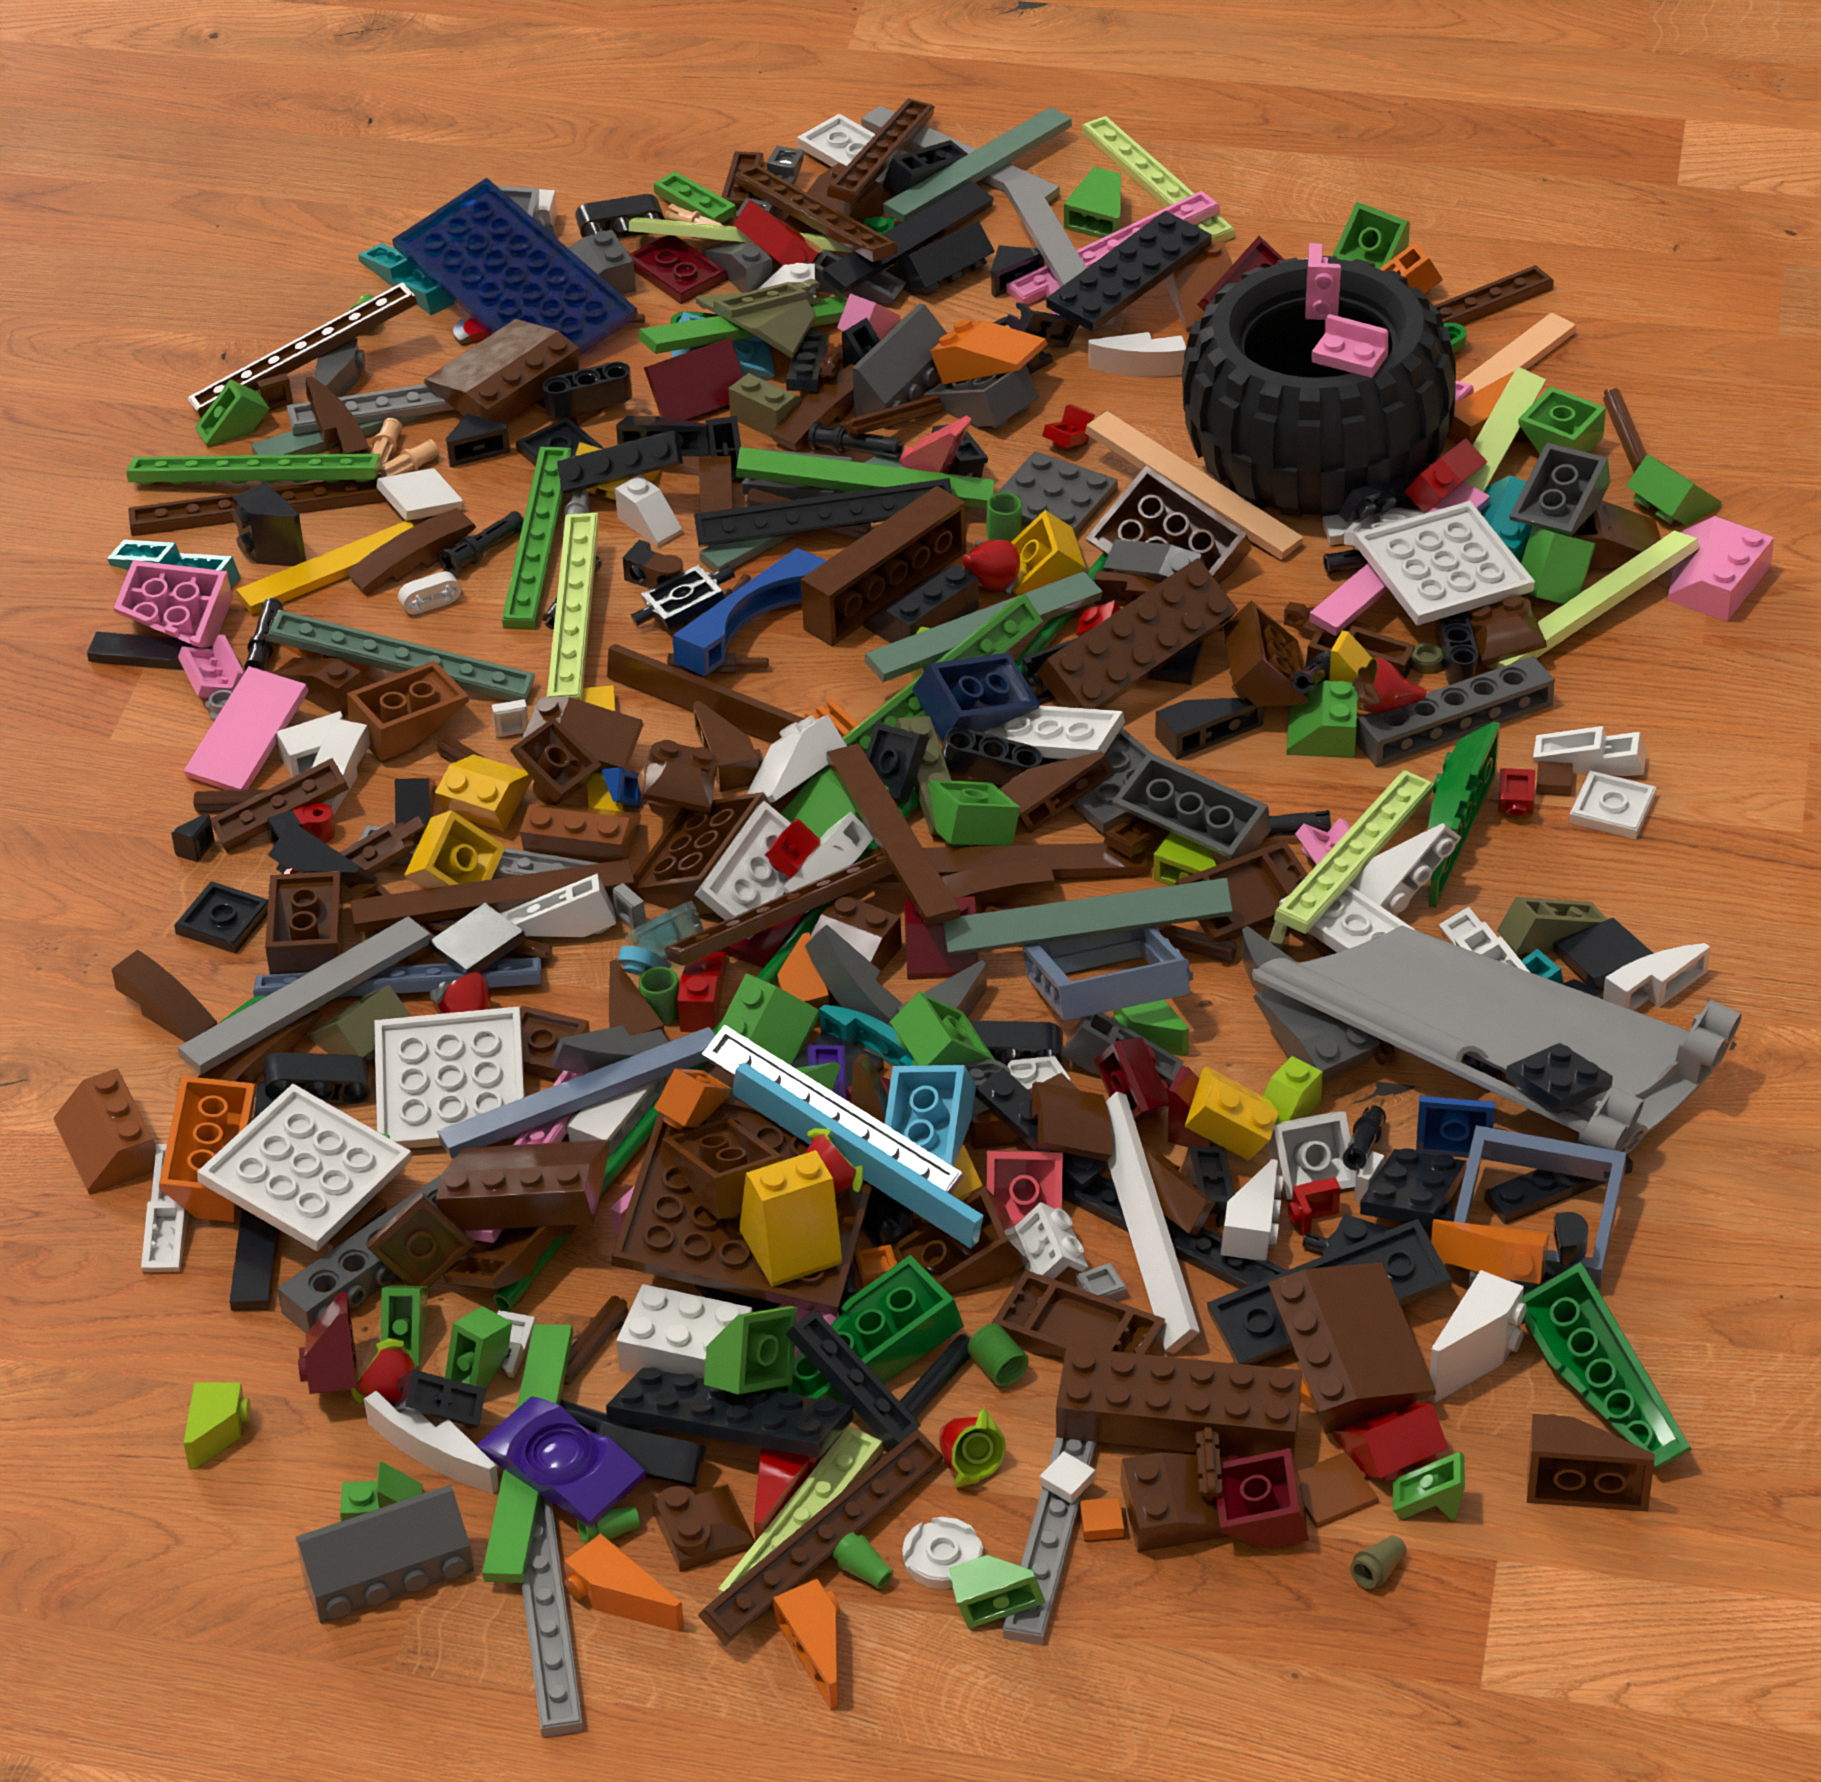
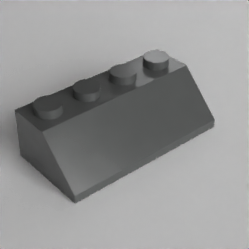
[852,303,948,429]
[1112,752,1271,859]
[296,1485,474,1623]

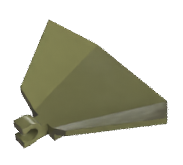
[696,279,820,358]

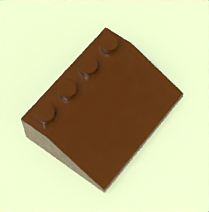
[424,319,579,424]
[1085,465,1252,584]
[633,792,773,915]
[436,1140,610,1231]
[1268,1262,1436,1434]

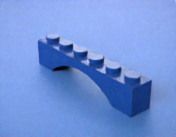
[673,548,827,676]

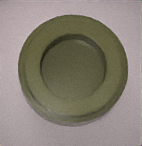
[1411,643,1443,674]

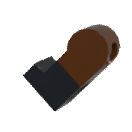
[622,539,684,589]

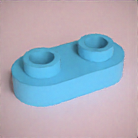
[618,946,671,976]

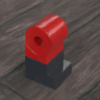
[267,803,335,847]

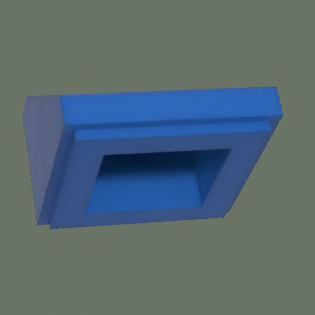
[602,768,641,808]

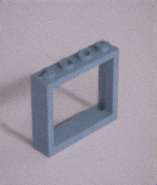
[1023,927,1193,1021]
[1454,1125,1627,1289]

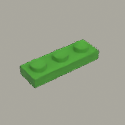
[654,171,736,224]

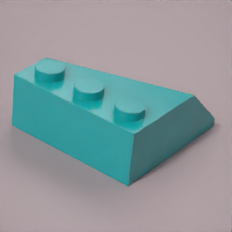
[1480,475,1532,563]

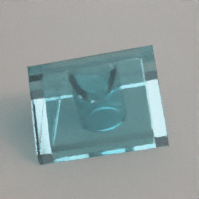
[623,901,704,960]

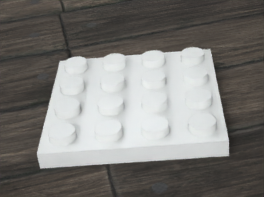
[1354,501,1535,625]
[374,1006,525,1149]
[197,1084,411,1251]

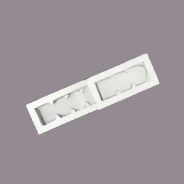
[141,1144,189,1272]

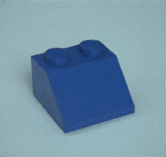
[1416,1095,1495,1158]

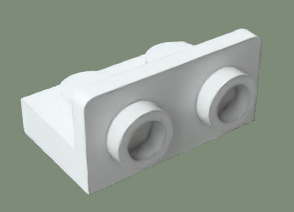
[1015,1202,1088,1279]

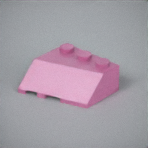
[1667,516,1774,622]
[114,560,233,648]

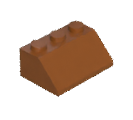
[520,801,641,863]
[54,1068,156,1194]

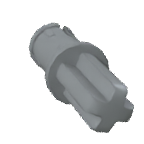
[562,489,591,532]

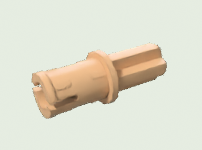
[665,204,722,240]
[371,418,402,465]
[380,439,440,477]

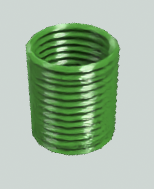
[986,492,1022,542]
[638,967,679,1025]
[968,1323,1029,1386]

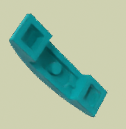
[819,1005,914,1067]

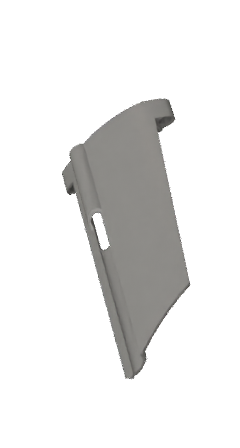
[1252,925,1742,1154]

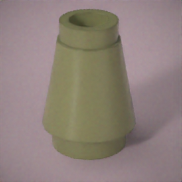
[1350,1535,1407,1589]

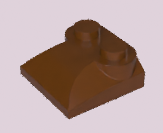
[1468,595,1547,667]
[510,717,602,805]
[642,740,718,813]
[652,1484,755,1572]

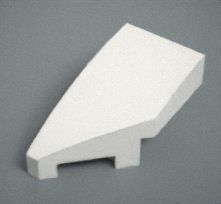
[497,1310,537,1378]

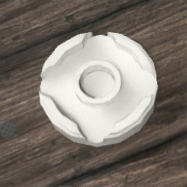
[902,1517,983,1589]

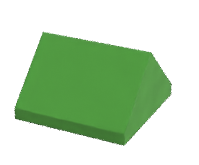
[1333,202,1410,269]
[1521,526,1596,604]

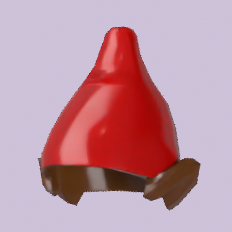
[1352,657,1427,713]

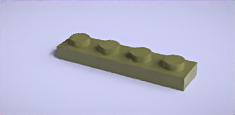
[895,716,952,836]

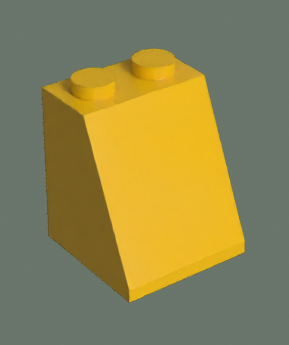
[739,1150,842,1287]

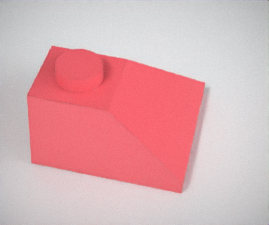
[987,1150,1063,1227]

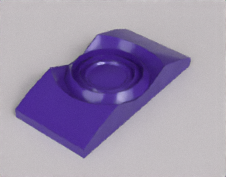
[476,1396,646,1527]

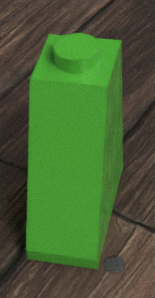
[1064,167,1121,238]

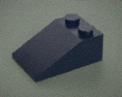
[912,652,1040,742]

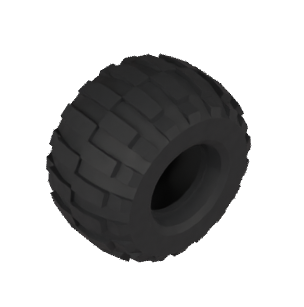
[1182,256,1456,518]

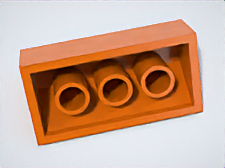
[159,1076,255,1222]

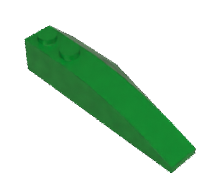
[1426,722,1500,908]
[766,1255,964,1404]
[1522,1262,1692,1470]

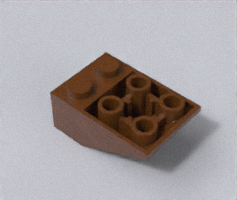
[1569,500,1661,569]

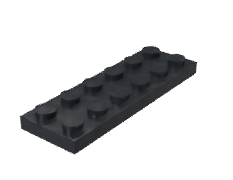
[1046,211,1212,332]
[1207,1219,1452,1366]
[606,1367,854,1458]

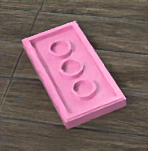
[184,666,309,790]

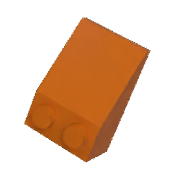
[930,319,1048,384]

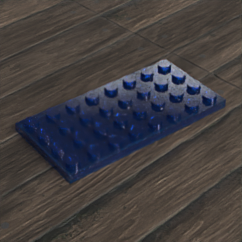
[392,177,638,356]

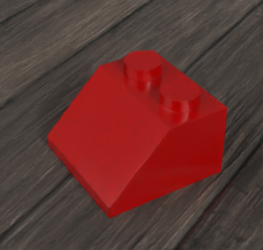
[1333,1403,1448,1482]

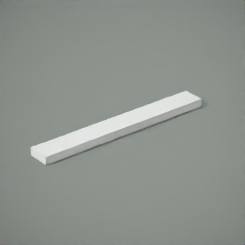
[1106,1092,1200,1354]

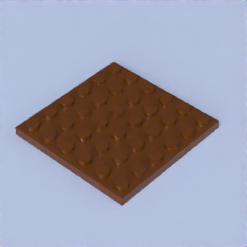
[611,1097,873,1317]

